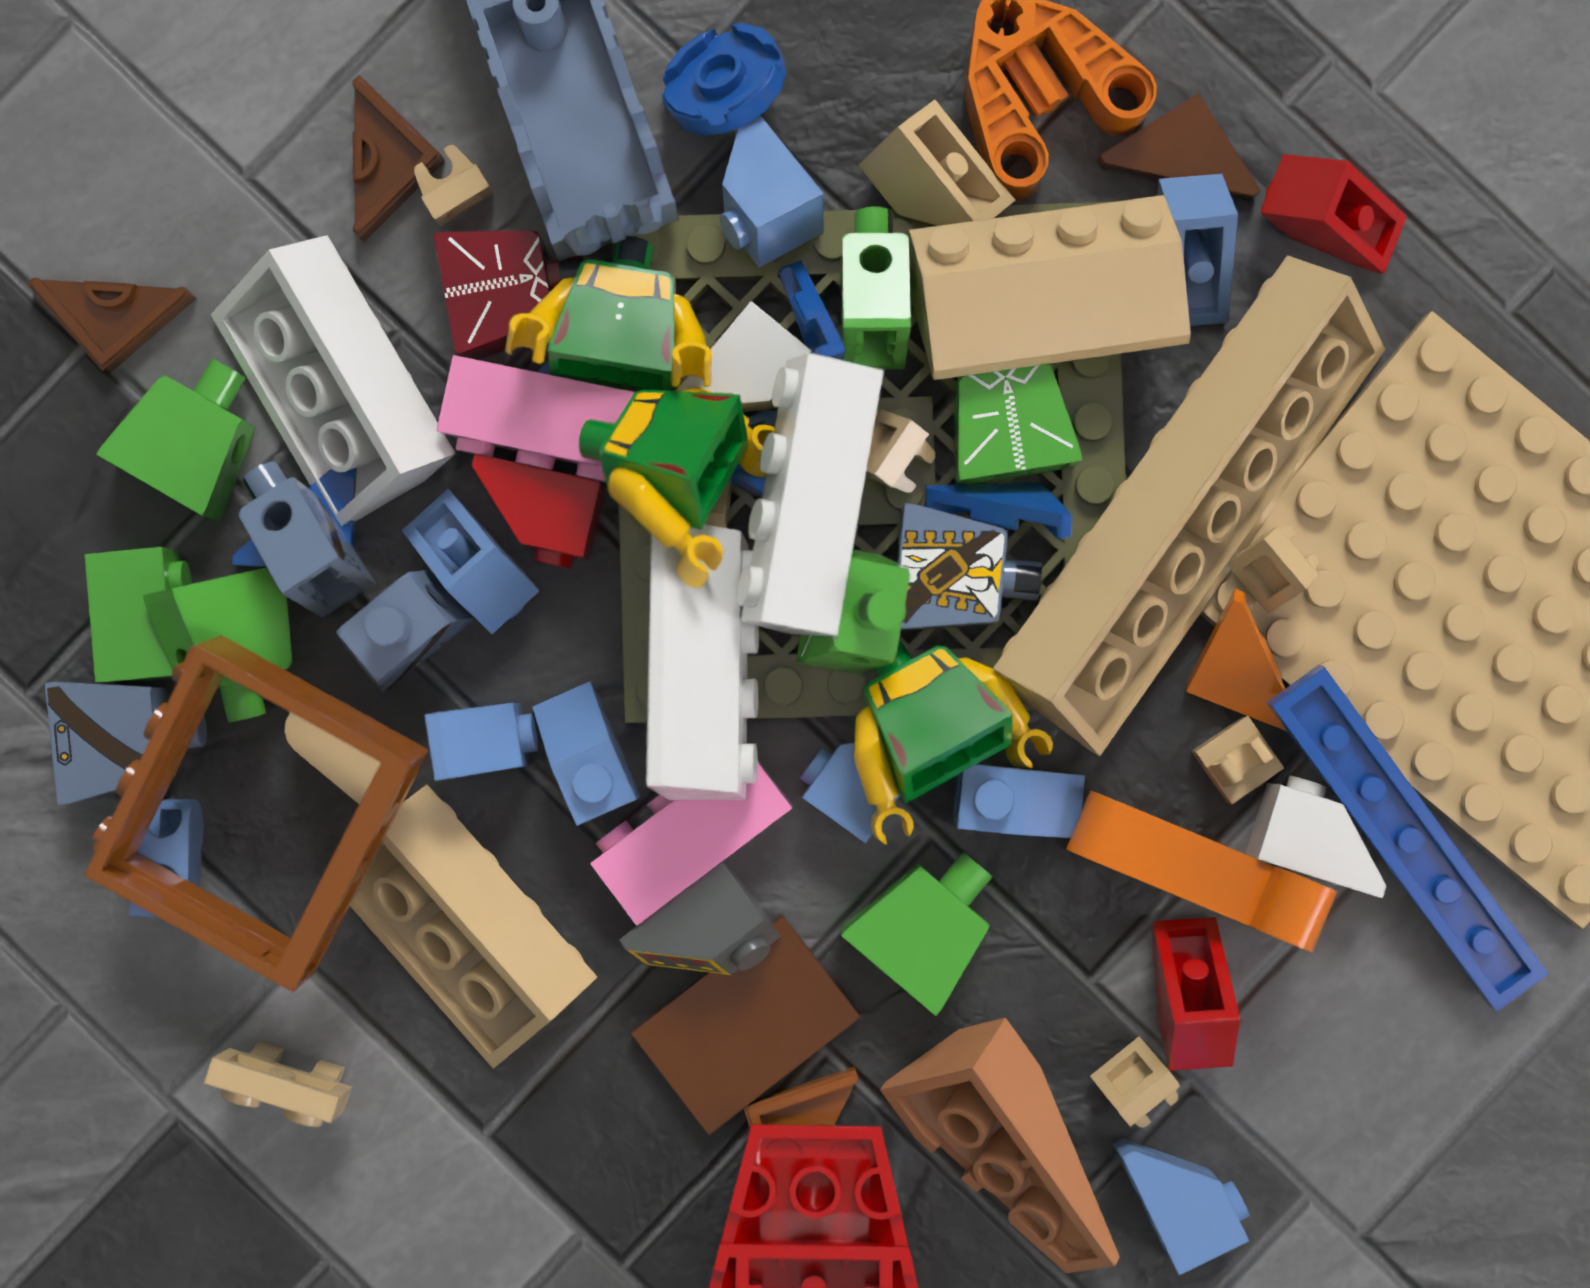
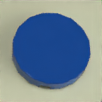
[661,23,786,136]

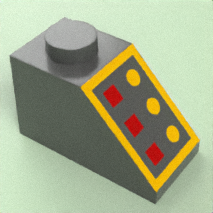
[619,861,781,975]

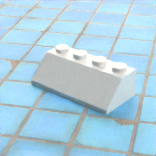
[211,235,456,526]
[737,353,884,636]
[647,524,759,800]

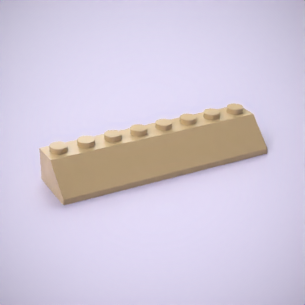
[993,255,1386,756]

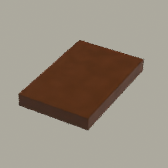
[631,914,861,1135]

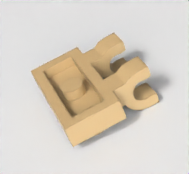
[204,1041,352,1127]

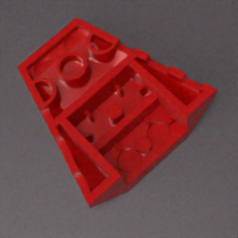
[709,1124,918,1288]

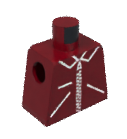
[433,230,585,360]

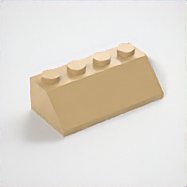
[909,195,1191,380]
[350,785,597,1069]

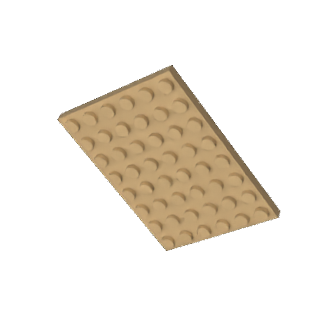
[1200,311,1590,929]

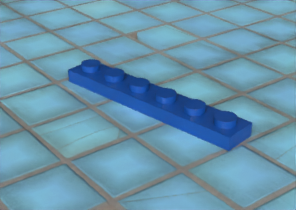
[1267,664,1549,1012]

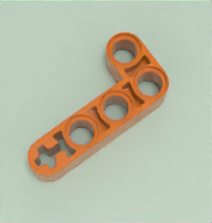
[1066,790,1337,953]

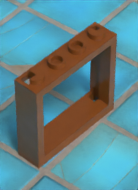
[84,635,430,993]

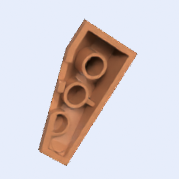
[880,1017,1120,1273]

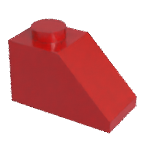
[1260,154,1407,274]
[472,453,606,569]
[1152,917,1241,1071]

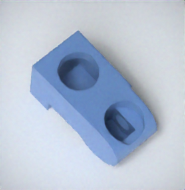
[129,799,204,918]

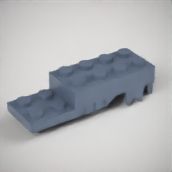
[466,0,679,261]

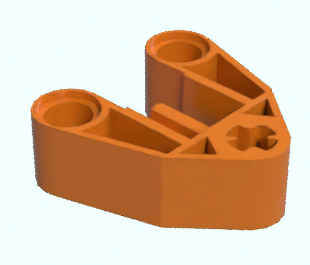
[963,0,1157,202]

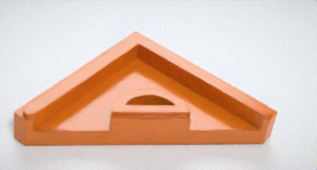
[1186,589,1287,731]

